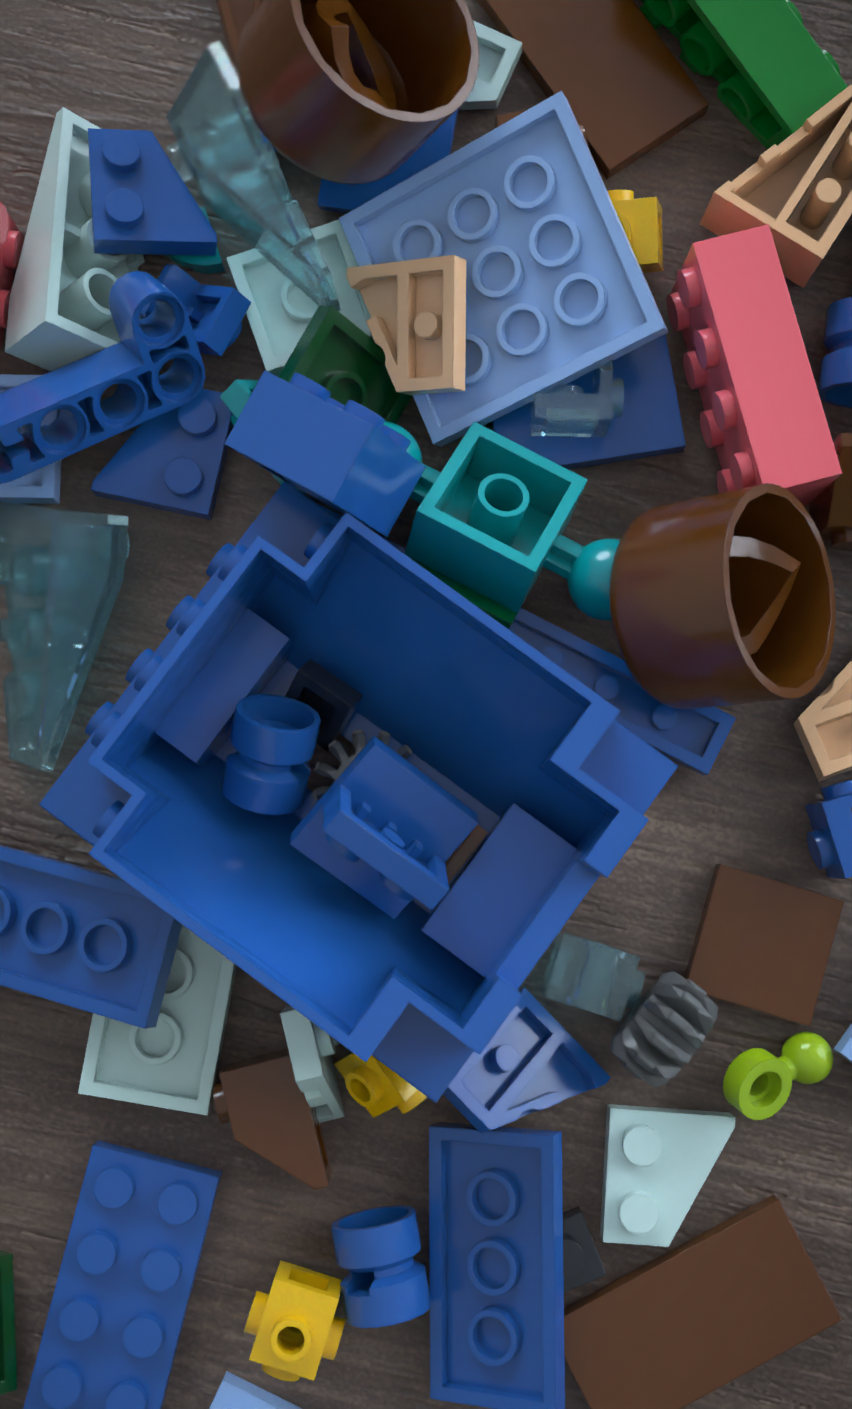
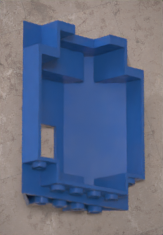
[38,481,678,1103]

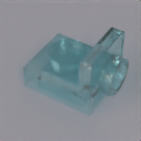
[530,360,624,437]

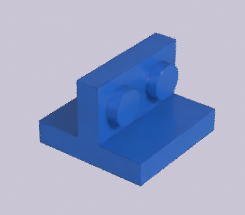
[290,736,479,919]

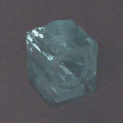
[540,930,645,1021]

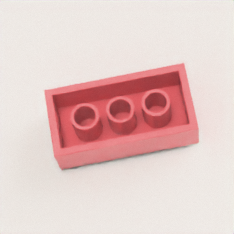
[666,224,842,506]

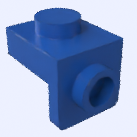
[140,264,252,356]
[805,779,852,879]

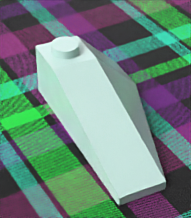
[5,107,144,371]

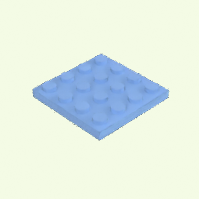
[338,91,669,447]

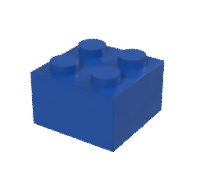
[224,370,426,537]

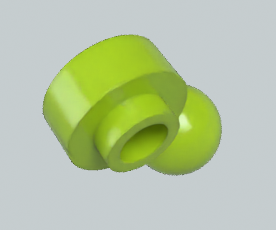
[723,1031,833,1120]

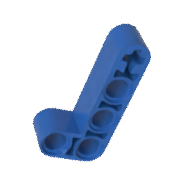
[0,271,205,484]

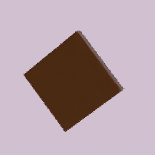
[684,864,844,1026]

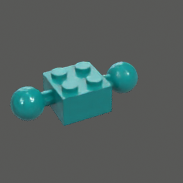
[384,421,620,621]

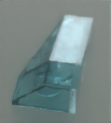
[166,40,341,311]
[0,501,130,771]

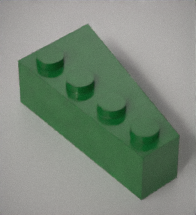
[639,0,848,150]

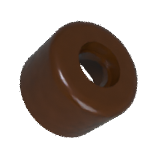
[236,0,479,185]
[609,483,836,709]

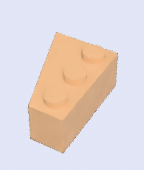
[700,84,852,288]

